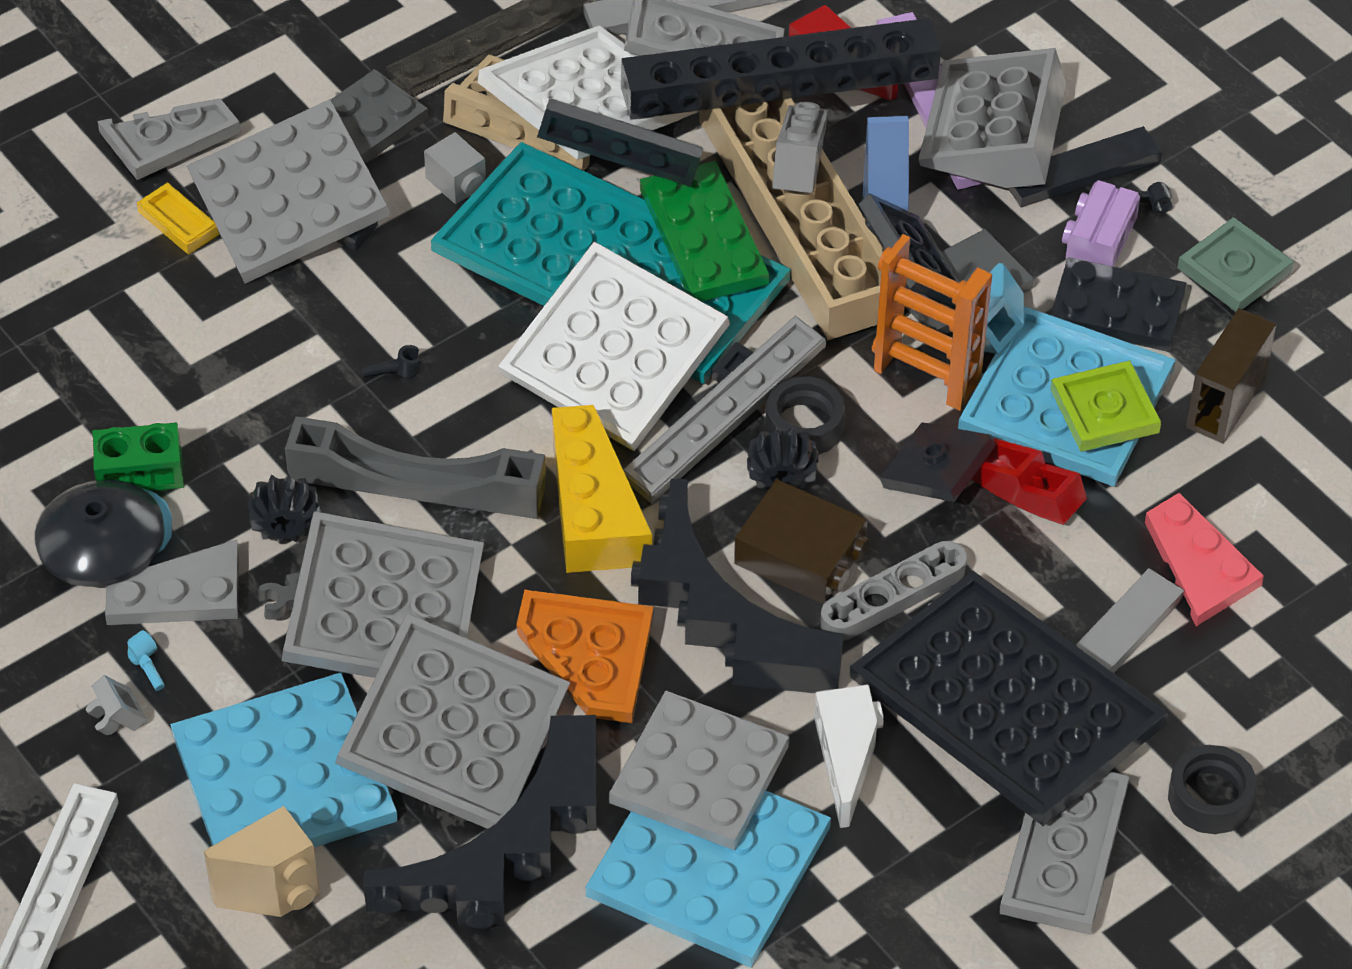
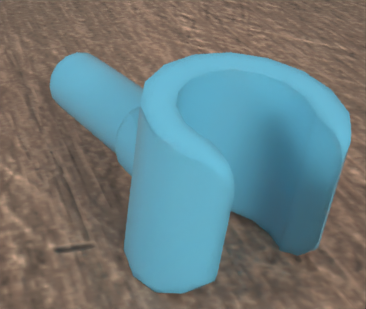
[127,630,165,691]

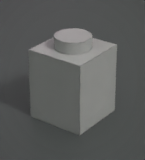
[424,132,486,205]

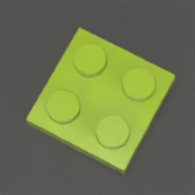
[1050,360,1161,452]

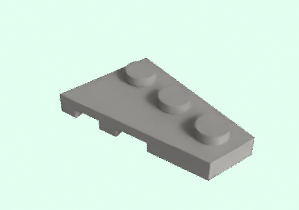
[98,98,241,180]
[105,539,239,625]

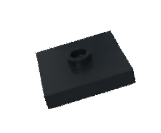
[880,422,996,502]

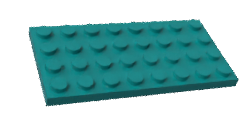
[431,142,791,384]

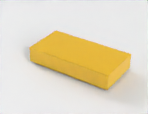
[137,182,220,255]

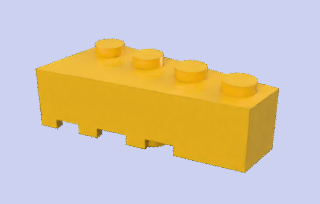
[552,405,652,573]

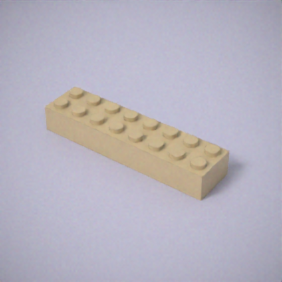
[699,98,883,340]

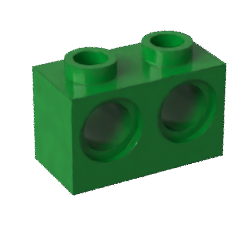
[92,422,184,491]

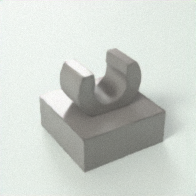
[86,675,147,735]

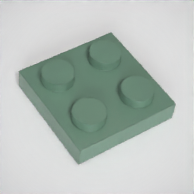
[1177,217,1294,312]

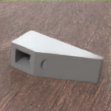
[772,102,828,193]

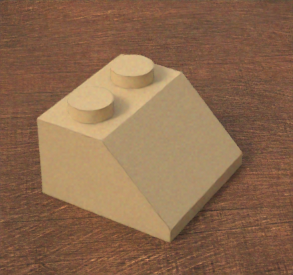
[204,806,320,917]

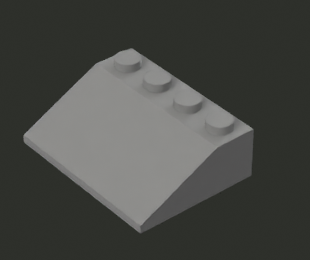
[918,48,1066,188]

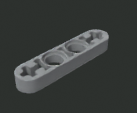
[821,541,967,641]

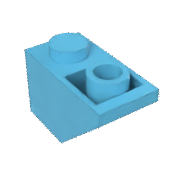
[984,263,1024,354]

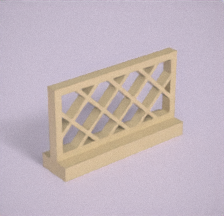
[443,54,590,171]

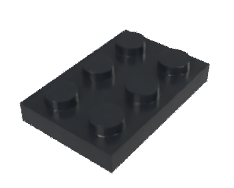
[859,193,960,309]
[1050,257,1187,352]

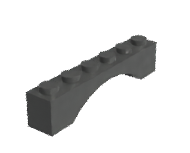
[285,416,546,519]

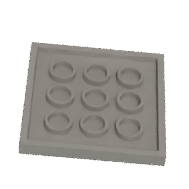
[187,99,391,284]
[282,511,484,678]
[335,613,570,829]

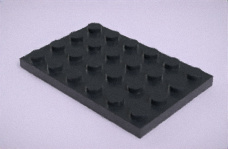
[850,571,1168,826]

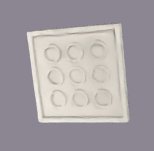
[478,25,698,160]
[498,242,730,451]

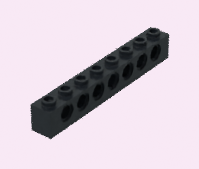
[621,18,941,120]

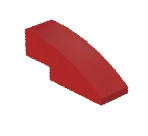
[972,438,1087,525]

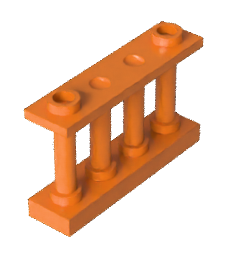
[872,234,992,411]

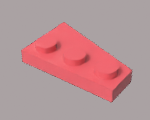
[1145,493,1264,626]

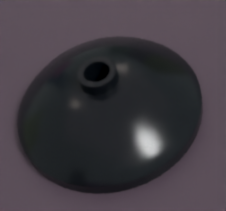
[34,480,165,587]

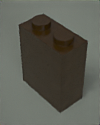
[1186,308,1277,444]
[734,479,870,605]

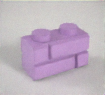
[1062,180,1140,267]

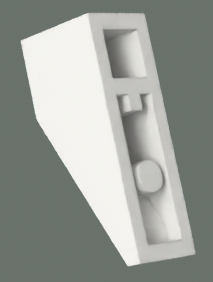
[814,685,883,828]

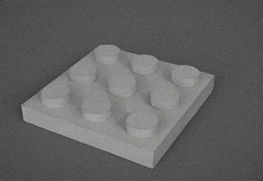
[609,691,789,850]

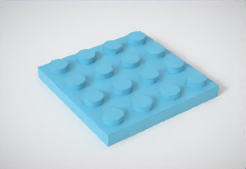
[958,306,1176,487]
[170,673,398,847]
[586,791,831,968]

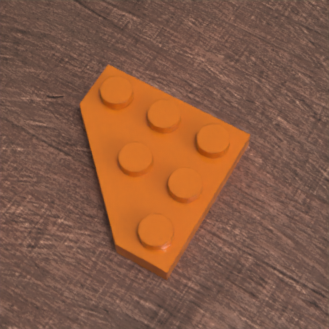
[517,590,654,723]

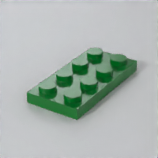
[640,161,769,302]

